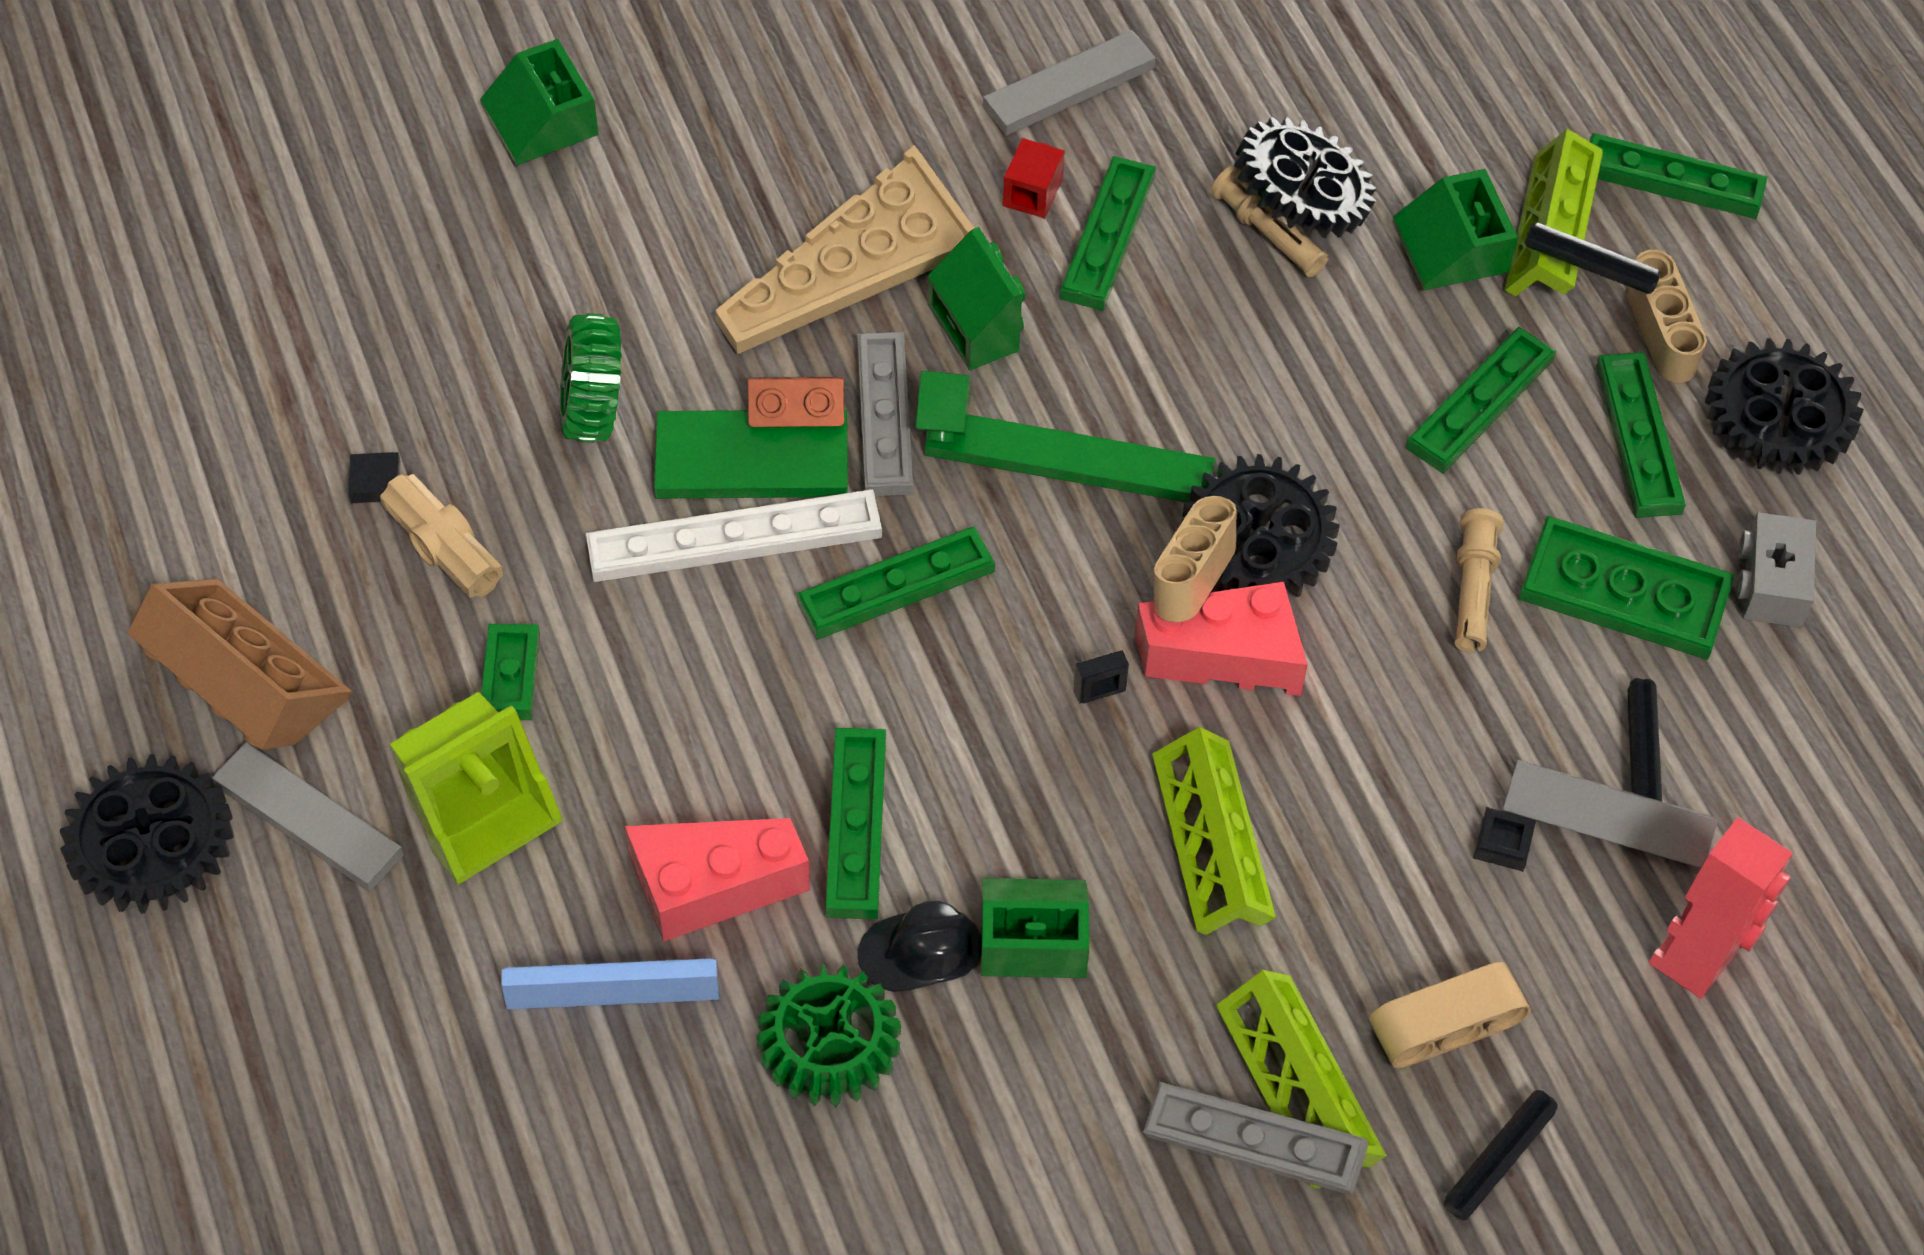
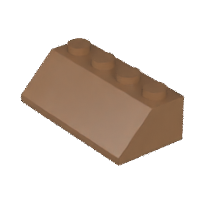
[127,579,352,750]

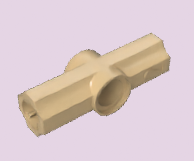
[380,474,503,598]

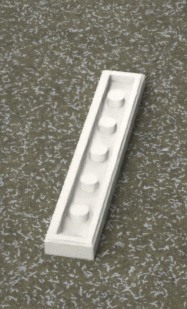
[586,489,882,582]

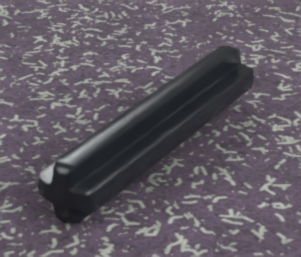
[1525,222,1661,294]
[1627,678,1662,801]
[1443,1090,1558,1220]

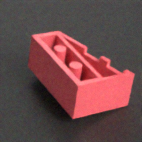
[1134,582,1307,696]
[1649,817,1793,999]
[625,818,810,942]

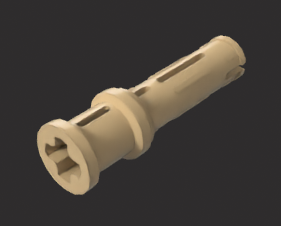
[1211,165,1328,277]
[1454,508,1504,653]

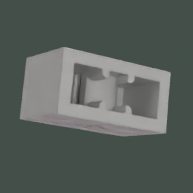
[1736,512,1816,628]

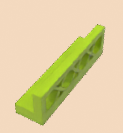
[1505,129,1603,297]
[1152,726,1276,935]
[1216,970,1387,1189]

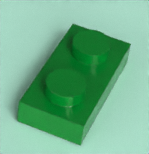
[481,624,540,720]

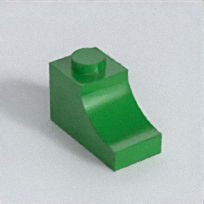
[916,371,973,443]

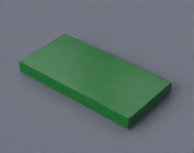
[654,410,848,499]
[1518,515,1735,660]

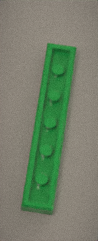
[925,414,1215,502]

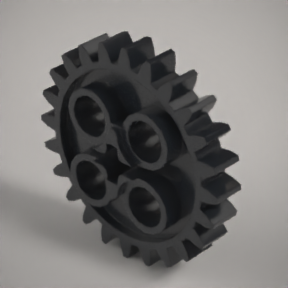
[1234,117,1376,238]
[1705,338,1863,475]
[1181,454,1340,597]
[60,754,234,914]

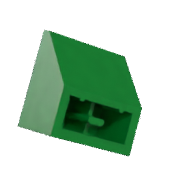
[480,38,599,166]
[1392,169,1518,291]
[928,227,1026,371]
[981,878,1089,978]

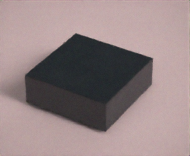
[348,452,401,503]
[1073,650,1129,704]
[1473,807,1536,872]

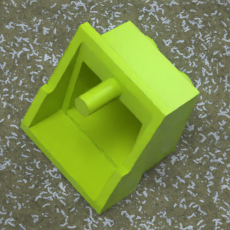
[389,692,563,885]

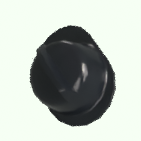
[858,901,981,992]

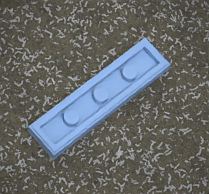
[502,958,719,1009]

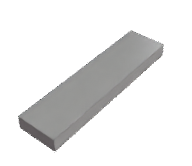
[983,30,1156,136]
[857,332,913,496]
[212,742,404,892]
[1503,759,1718,868]
[1143,1082,1368,1196]

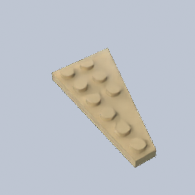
[715,145,974,354]

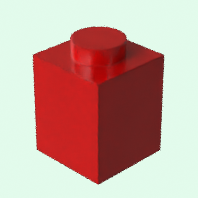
[1003,138,1065,219]

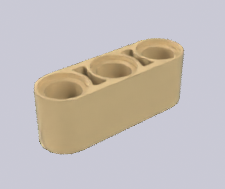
[1626,250,1707,383]
[1154,496,1237,622]
[1369,962,1531,1068]

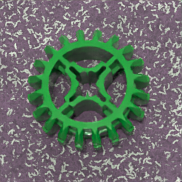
[559,313,622,443]
[756,963,901,1107]

